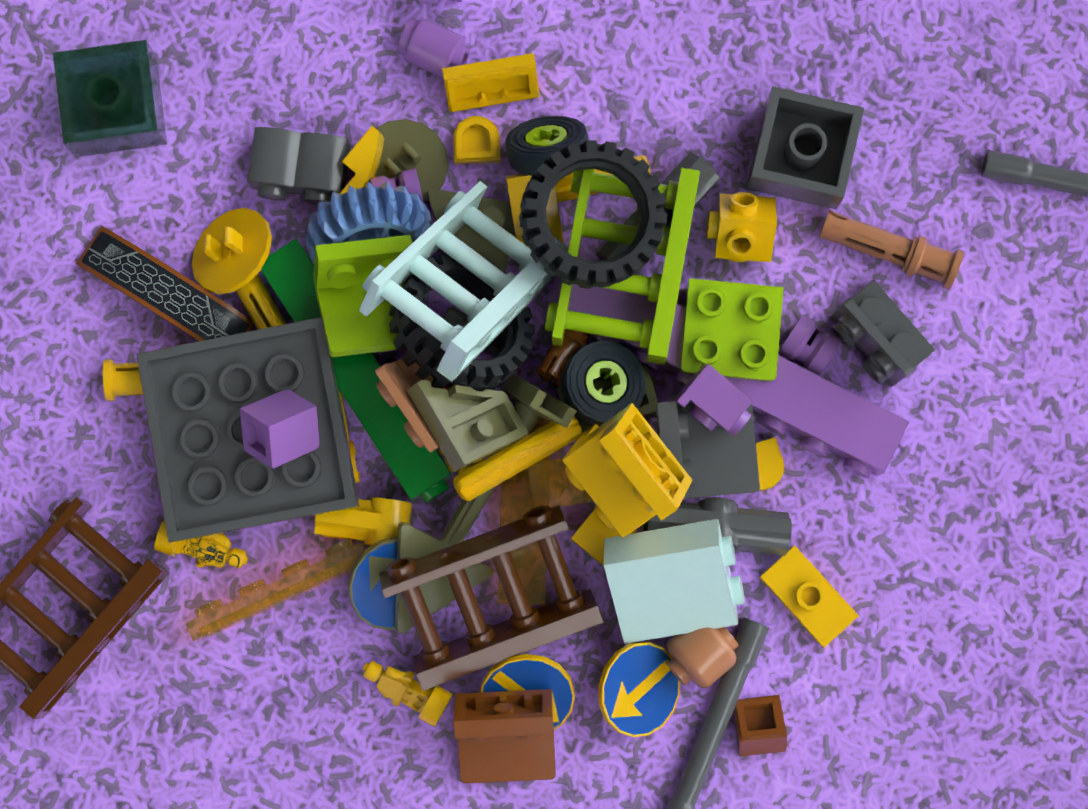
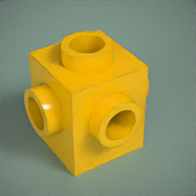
[706,192,777,262]

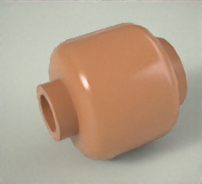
[666,627,739,688]

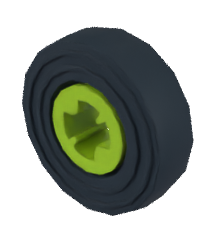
[505,116,589,176]
[561,341,646,426]

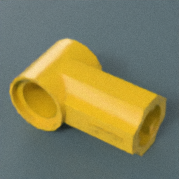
[314,497,413,546]

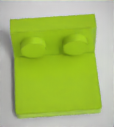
[313,235,412,357]
[681,278,784,382]

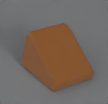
[734,695,787,757]

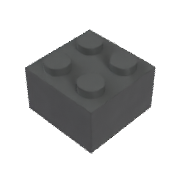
[746,86,864,210]

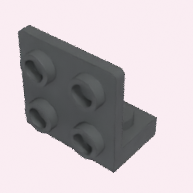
[830,280,935,387]
[656,397,760,499]

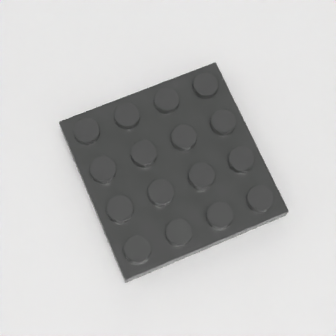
[136,317,360,542]

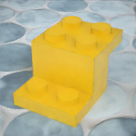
[562,403,692,538]

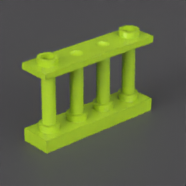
[545,167,700,365]

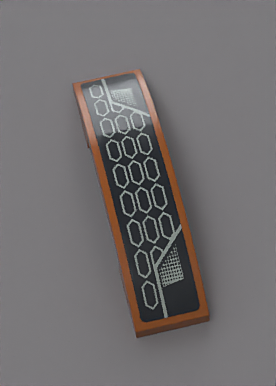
[76,225,256,342]

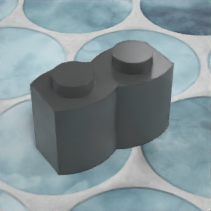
[247,127,351,205]

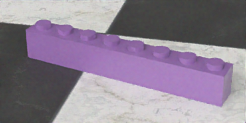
[545,255,910,478]

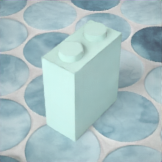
[603,519,745,644]

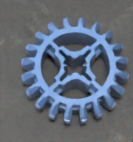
[306,181,433,264]

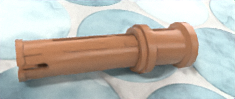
[819,210,964,290]

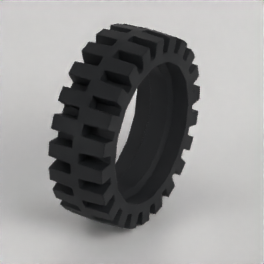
[519,140,667,289]
[389,253,535,391]

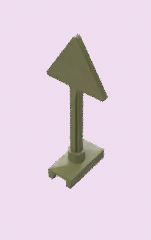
[395,374,577,634]

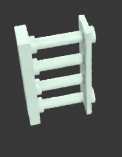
[359,181,569,382]

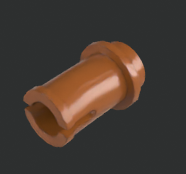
[536,329,588,387]

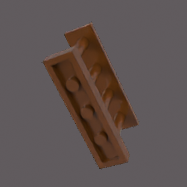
[0,497,170,719]
[379,505,604,691]

